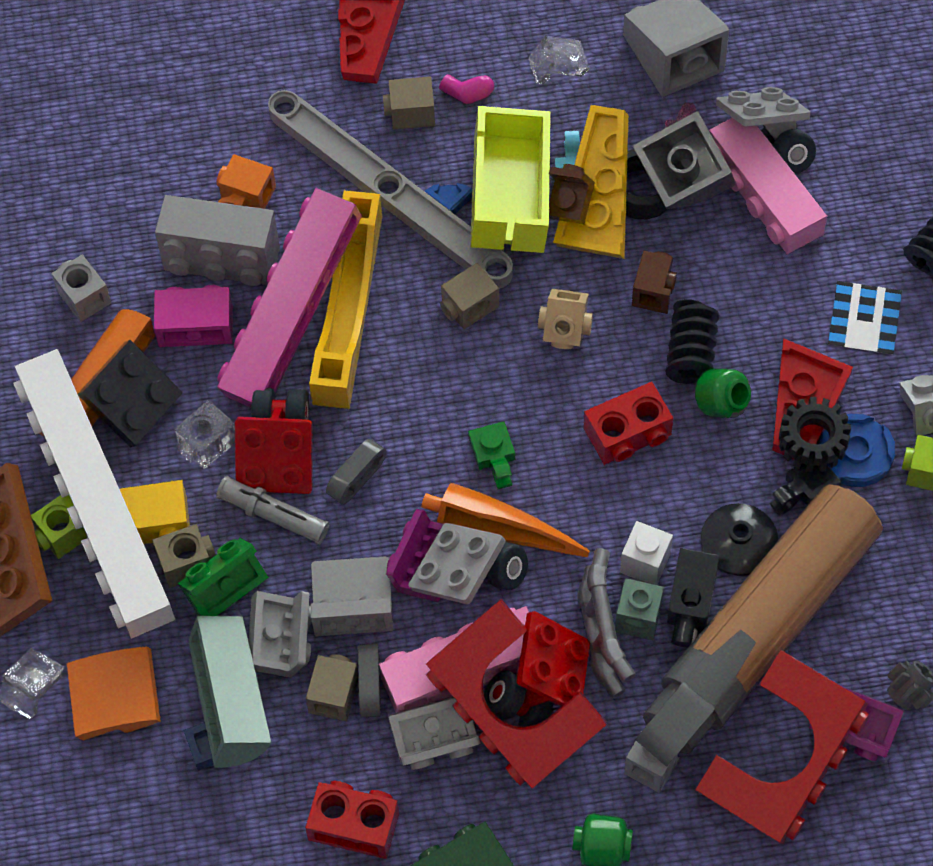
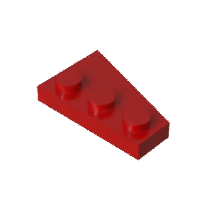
[338,0,405,84]
[772,339,853,459]

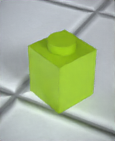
[901,435,933,491]

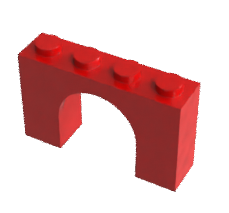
[426,599,607,789]
[695,650,870,844]

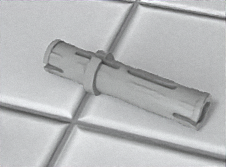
[216,476,330,545]

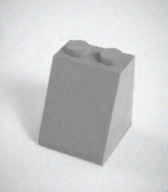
[623,0,729,97]

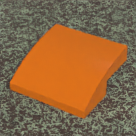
[67,646,161,741]

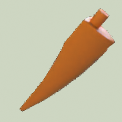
[421,483,590,558]

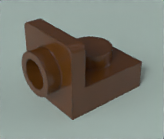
[549,164,595,224]

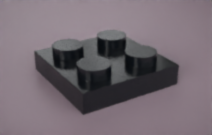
[78,340,183,448]

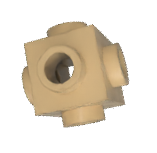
[538,289,593,349]

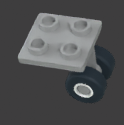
[716,87,816,174]
[409,523,528,604]

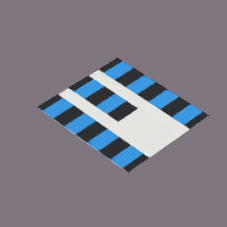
[828,281,902,354]

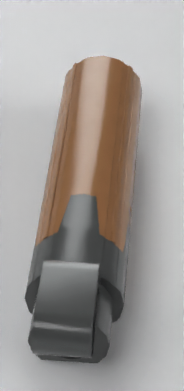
[635,484,883,767]

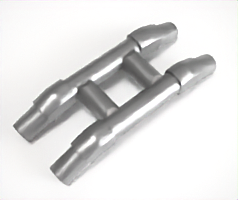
[577,548,636,699]

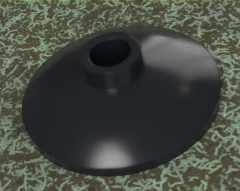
[701,503,778,576]

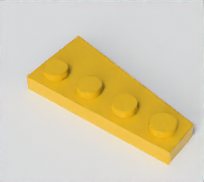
[553,105,629,259]

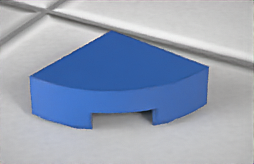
[424,183,472,214]

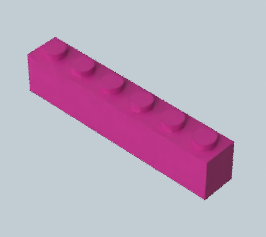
[217,188,362,407]

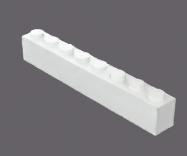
[13,349,175,639]

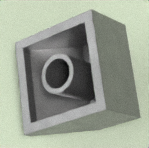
[633,111,735,209]

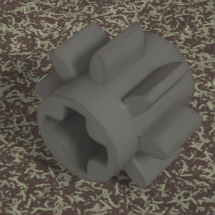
[887,660,933,710]

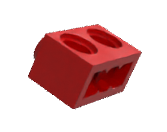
[583,382,673,465]
[305,781,399,859]

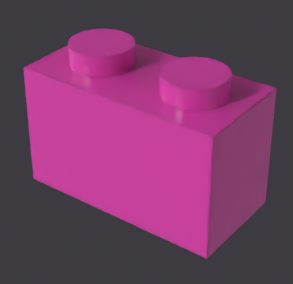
[154,285,233,347]

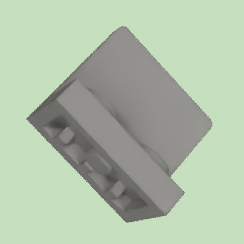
[311,556,393,636]

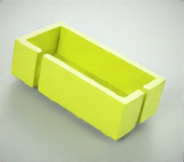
[470,106,550,253]

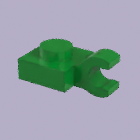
[468,421,516,489]

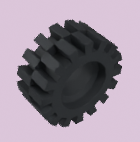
[778,397,851,472]

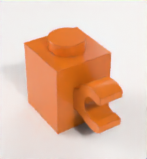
[216,154,276,209]

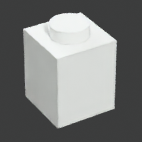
[620,521,673,585]

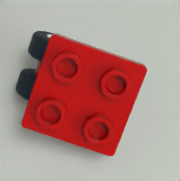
[235,388,313,494]
[484,611,590,726]

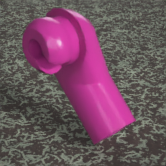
[439,74,494,104]

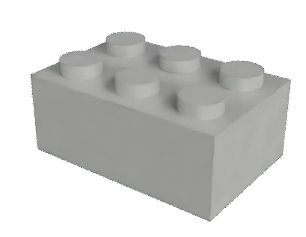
[155,195,280,286]

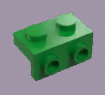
[177,538,269,616]

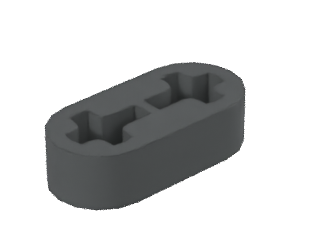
[326,439,387,505]
[358,644,381,718]

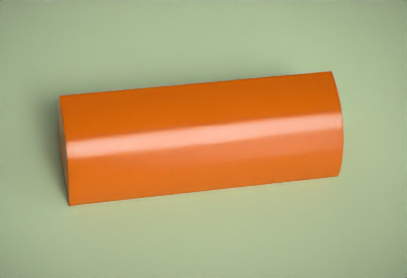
[38,309,155,436]

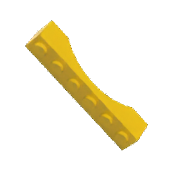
[309,190,382,409]

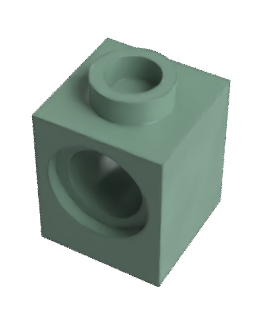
[615,578,664,641]

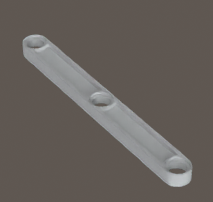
[268,90,513,288]

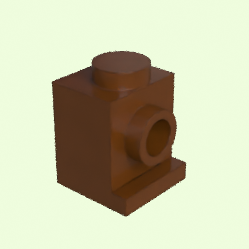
[632,250,677,314]

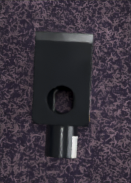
[667,548,719,648]

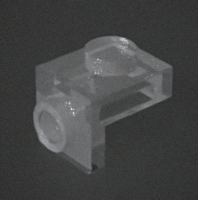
[529,35,590,84]

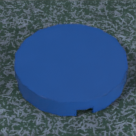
[819,414,895,487]

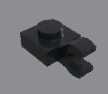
[770,463,841,516]

